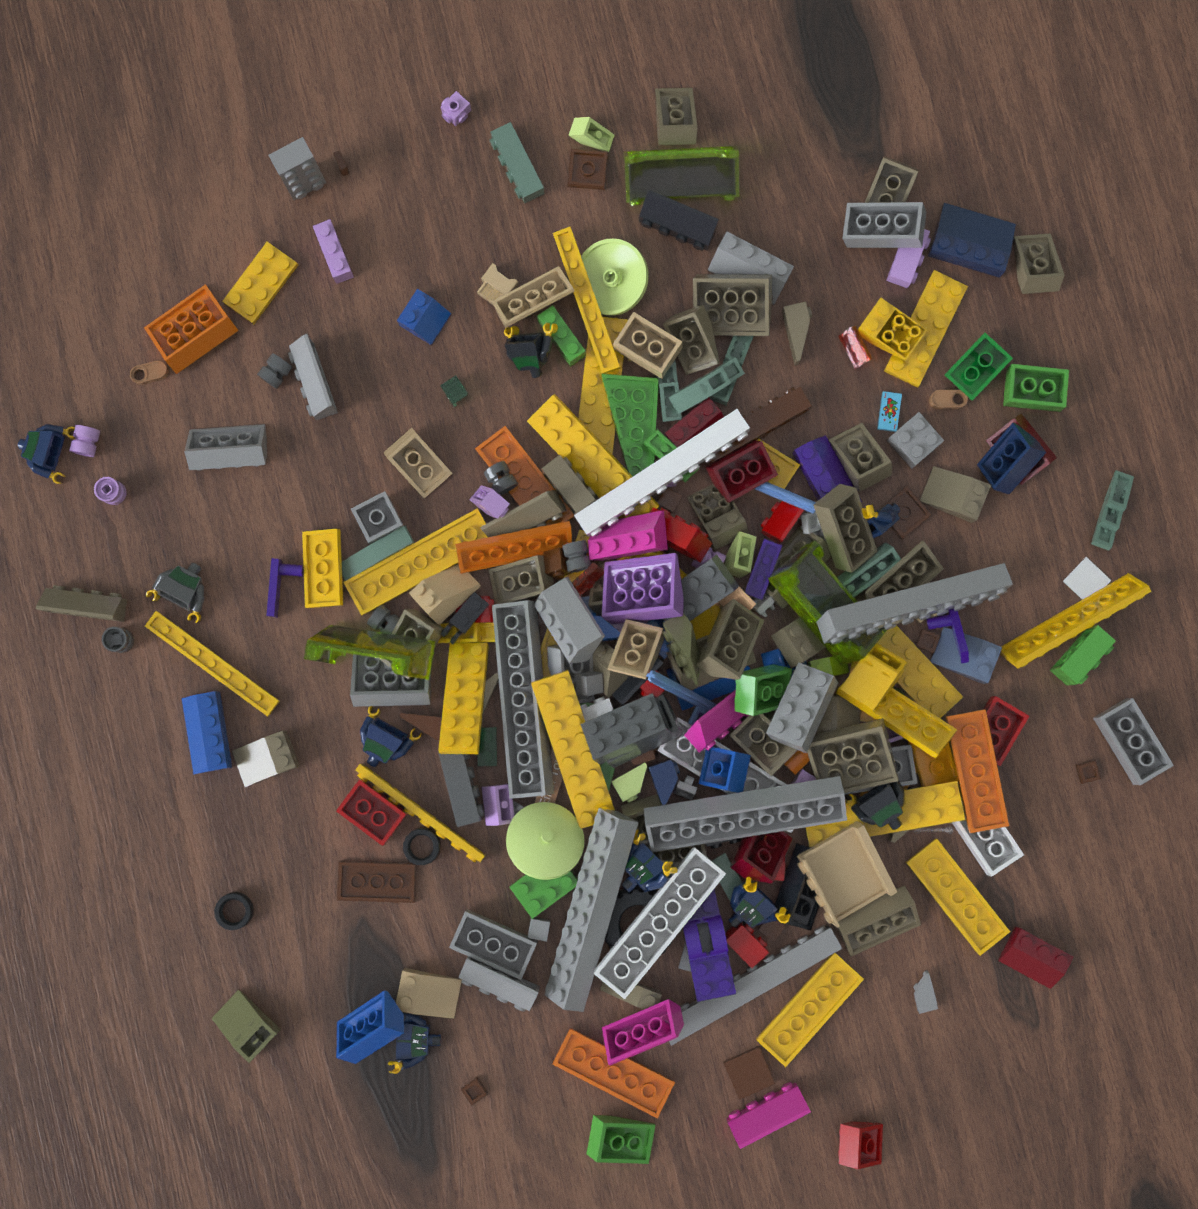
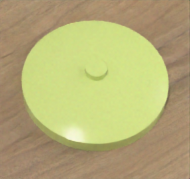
[581,239,648,316]
[506,802,584,880]

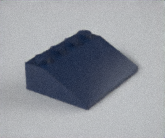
[928,203,1016,278]

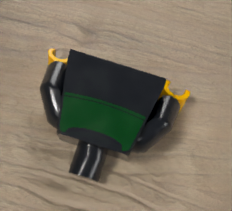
[504,323,558,378]
[845,781,905,830]

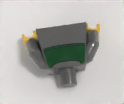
[146,563,205,623]

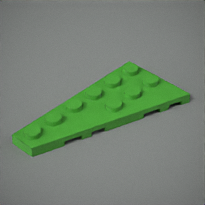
[601,374,659,476]

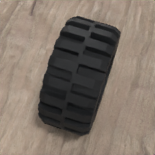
[605,885,673,955]

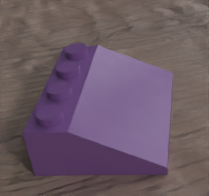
[602,553,684,624]

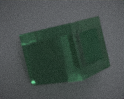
[440,375,468,407]

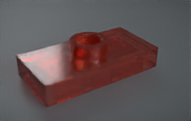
[838,326,872,369]
[572,562,604,596]

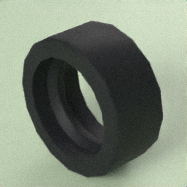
[403,828,441,865]
[214,892,254,930]

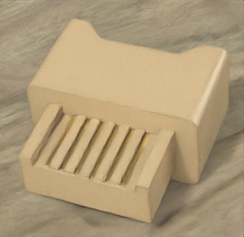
[477,263,519,306]

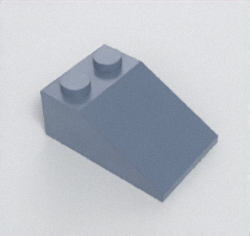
[930,627,1002,684]

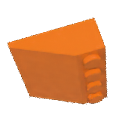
[144,284,239,374]

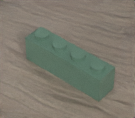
[489,122,545,204]
[824,542,901,607]

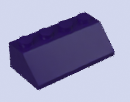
[792,435,862,502]

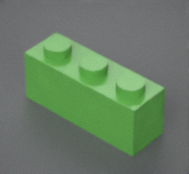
[537,305,586,367]

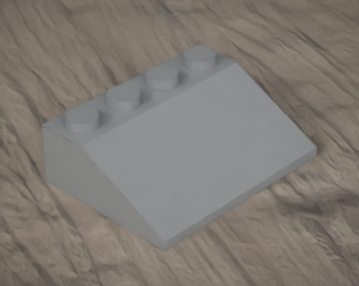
[350,645,431,707]

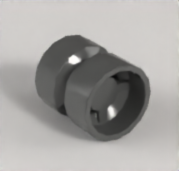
[257,353,293,389]
[484,461,518,496]
[562,540,592,573]
[367,604,400,640]
[102,627,134,653]

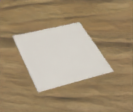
[1063,557,1111,600]

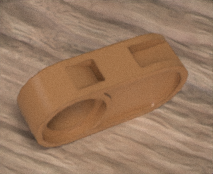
[130,361,169,385]
[929,390,968,409]

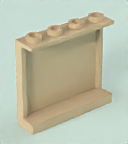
[797,821,897,928]

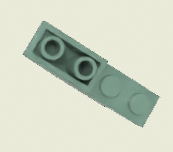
[668,357,745,414]

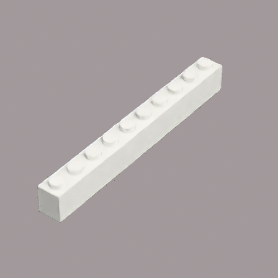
[574,409,750,537]

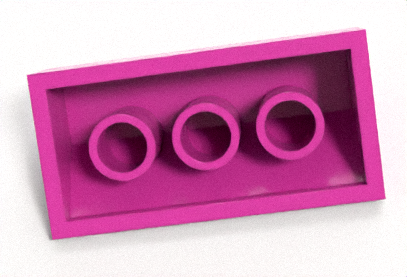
[588,511,668,561]
[684,690,749,753]
[602,999,684,1065]
[726,1082,811,1149]

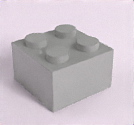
[886,412,944,469]
[351,491,404,544]

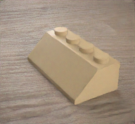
[492,266,574,328]

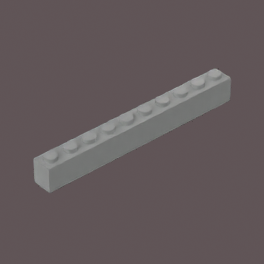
[669,925,842,1046]

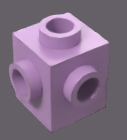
[441,91,471,126]

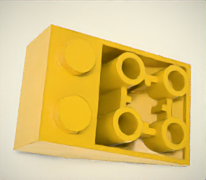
[856,298,927,361]
[840,642,908,712]

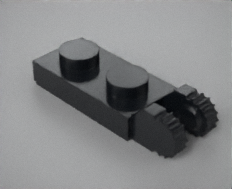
[441,592,489,645]

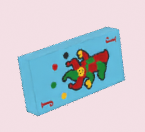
[877,391,902,432]

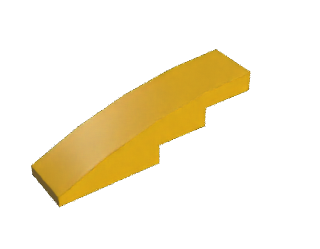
[437,623,495,644]

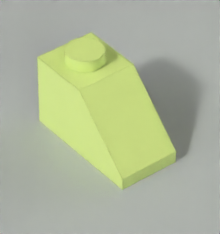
[569,117,615,152]
[725,531,756,578]
[611,762,647,803]

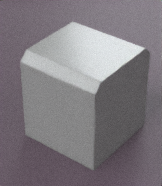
[575,671,604,696]
[528,917,551,942]

